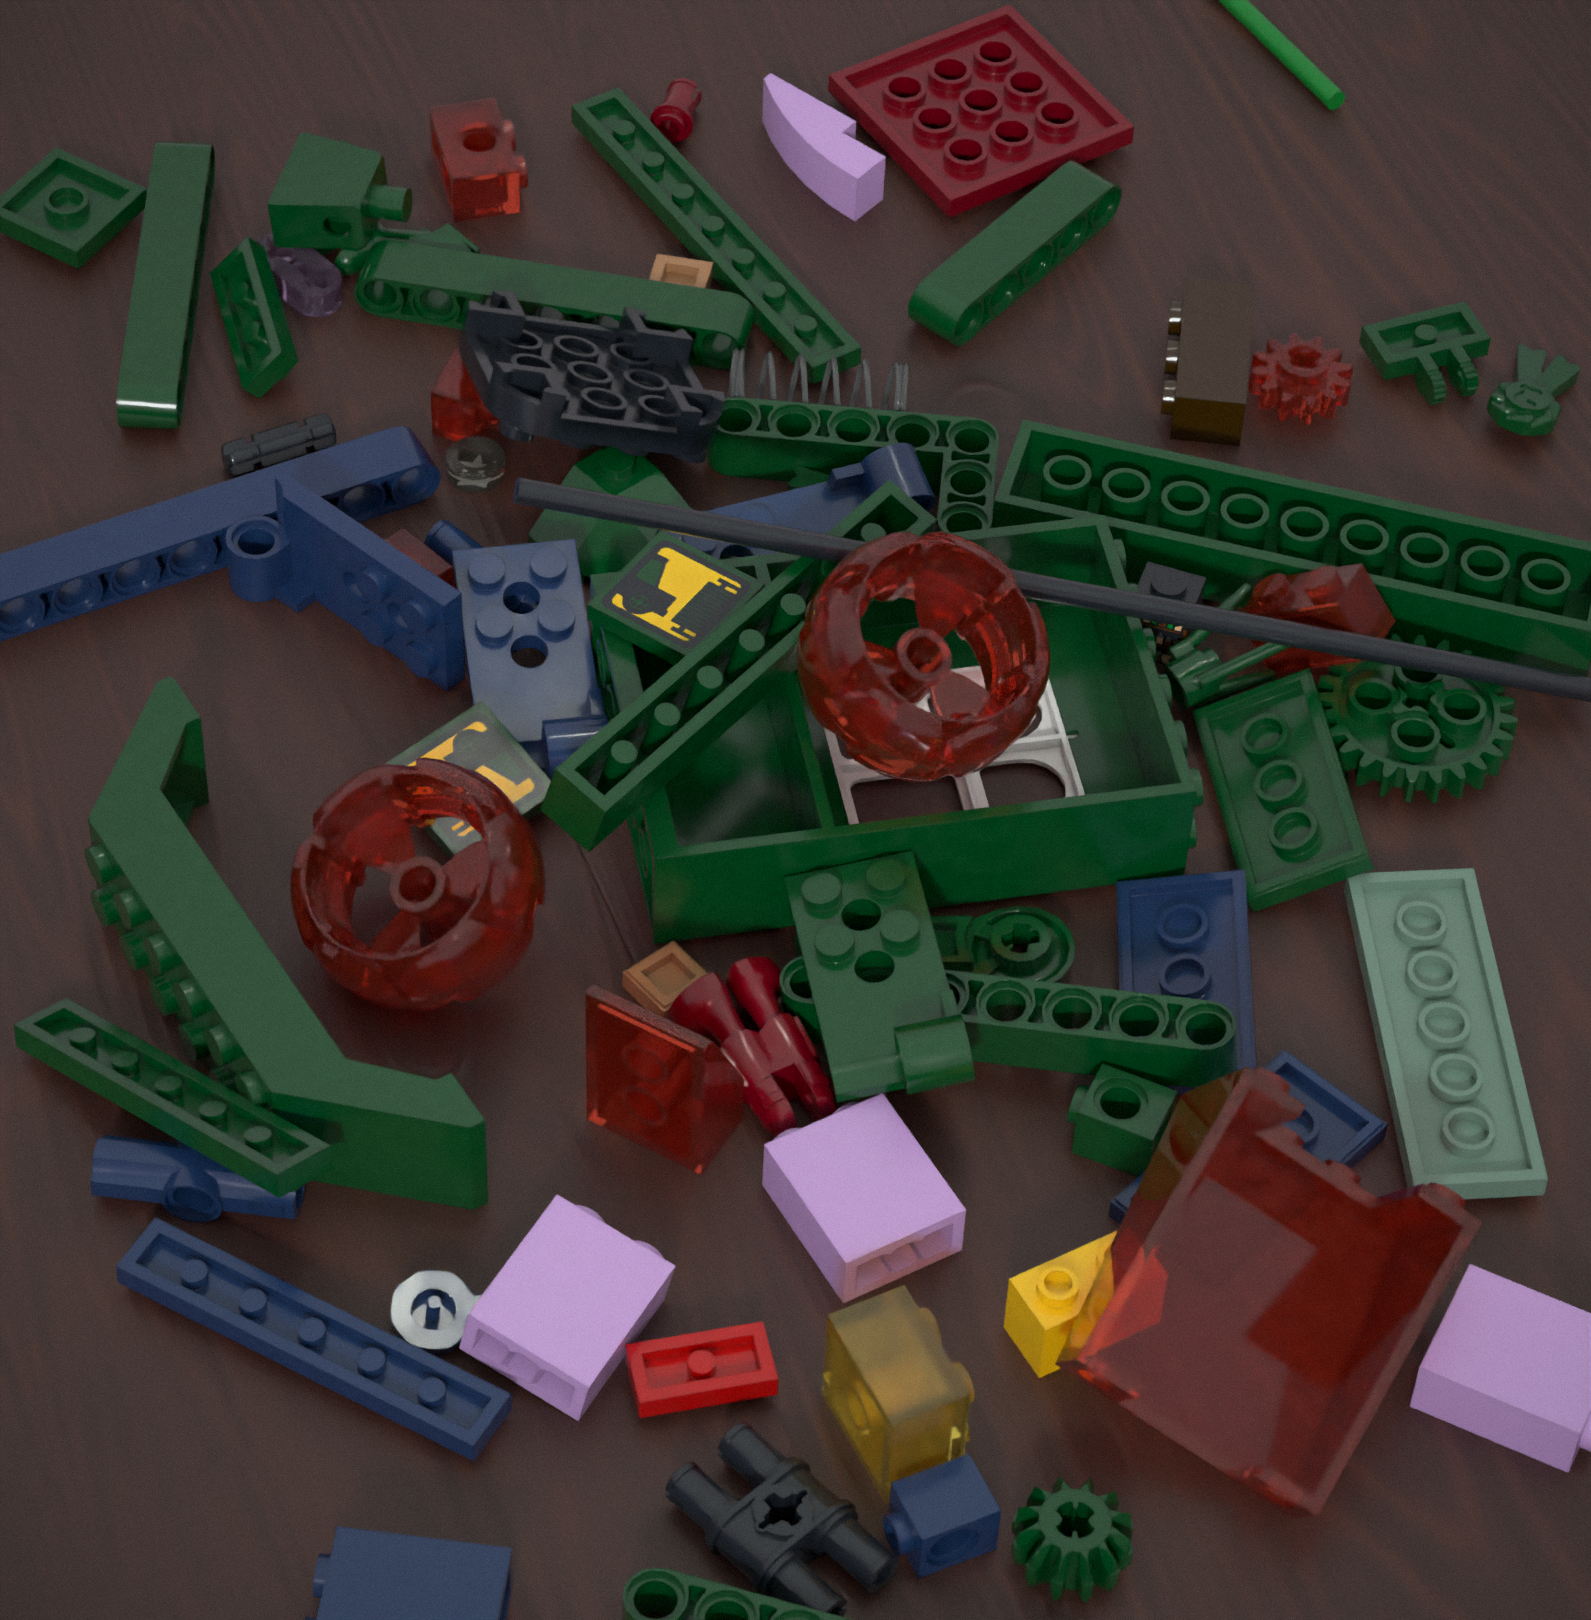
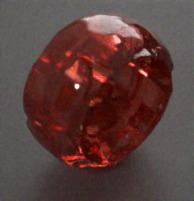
[797,530,1051,782]
[290,758,546,1013]

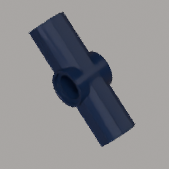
[90,1135,305,1223]

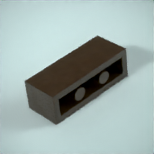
[1161,278,1254,446]

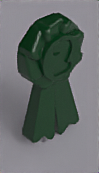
[1486,344,1581,436]

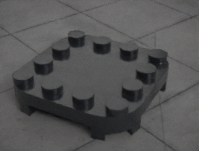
[458,290,725,463]

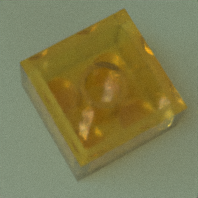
[822,1285,975,1504]

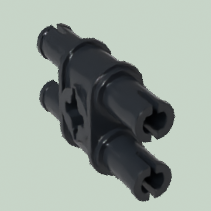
[665,1421,899,1617]

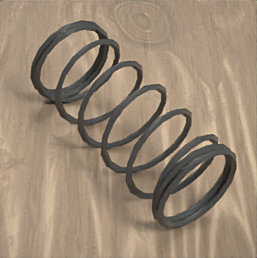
[728,348,910,412]

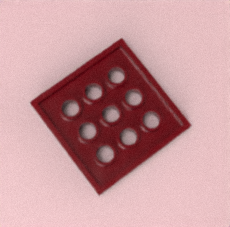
[828,4,1134,217]

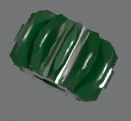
[1011,1475,1134,1604]

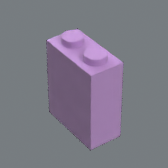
[762,1093,966,1304]
[459,1194,675,1421]
[1410,1264,1591,1473]

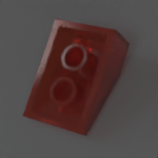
[585,984,744,1175]

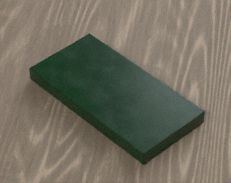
[1192,668,1374,912]

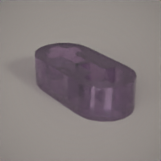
[257,233,343,317]

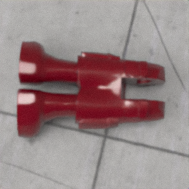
[668,957,838,1138]

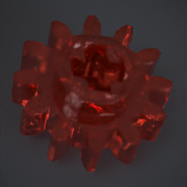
[1248,333,1353,425]

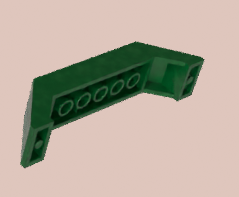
[84,676,488,1210]

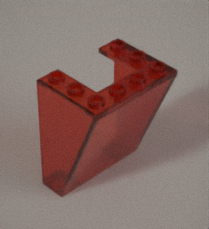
[1055,1067,1482,1518]

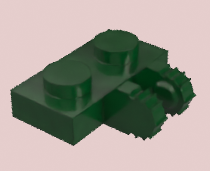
[1359,301,1491,405]

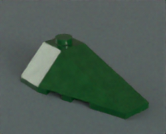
[528,446,732,584]

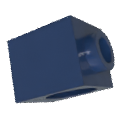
[882,1453,1001,1579]

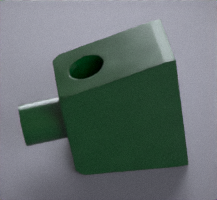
[267,132,413,249]

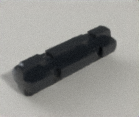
[221,413,337,477]

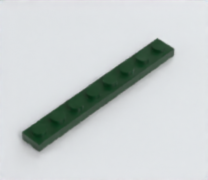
[571,87,862,385]

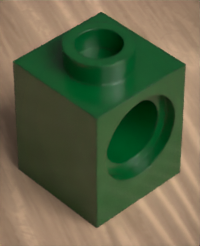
[1067,1063,1178,1177]

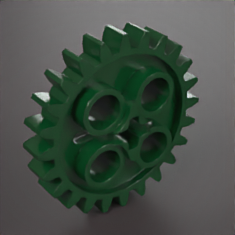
[1318,634,1518,803]

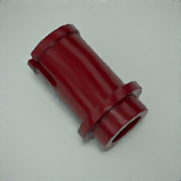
[650,77,702,144]

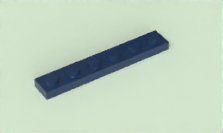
[116,1217,512,1461]

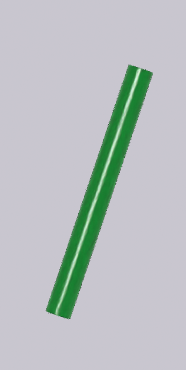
[1218,0,1345,110]

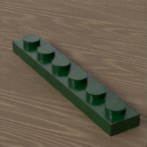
[13,998,332,1198]

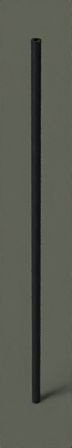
[513,477,1591,702]

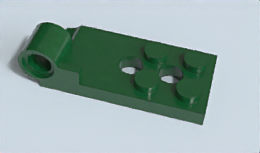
[784,851,975,1103]

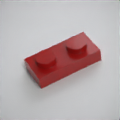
[625,1321,778,1418]

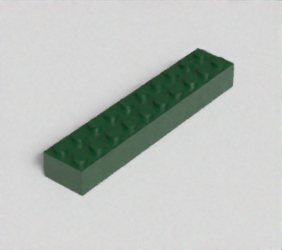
[992,420,1591,676]

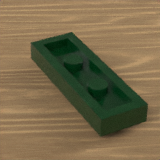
[210,236,299,398]

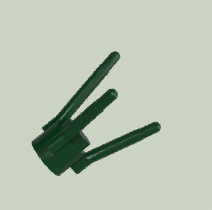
[1161,583,1311,709]

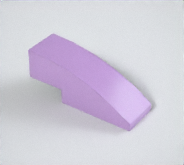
[762,73,886,221]

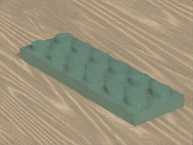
[1344,868,1548,1202]

